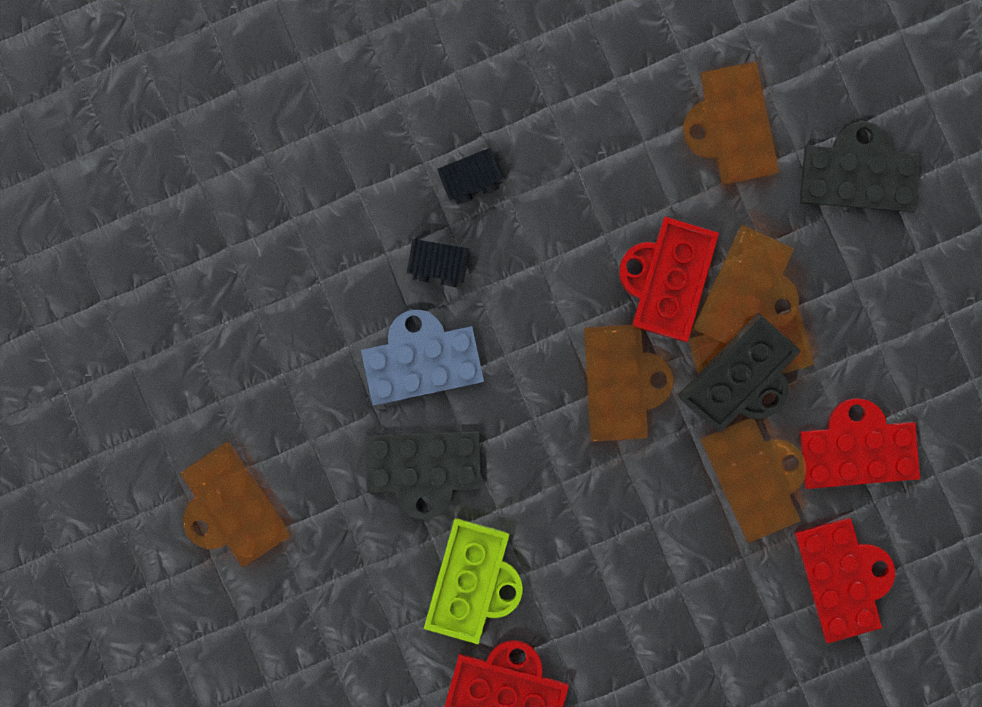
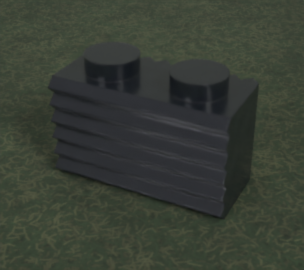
[437,148,503,205]
[407,239,469,288]

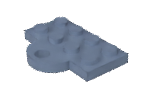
[361,310,484,406]

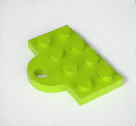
[424,518,523,644]

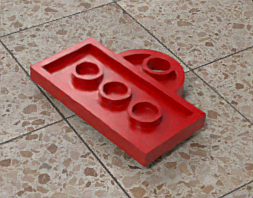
[619,216,719,343]
[799,398,920,489]
[794,517,895,644]
[444,640,569,707]

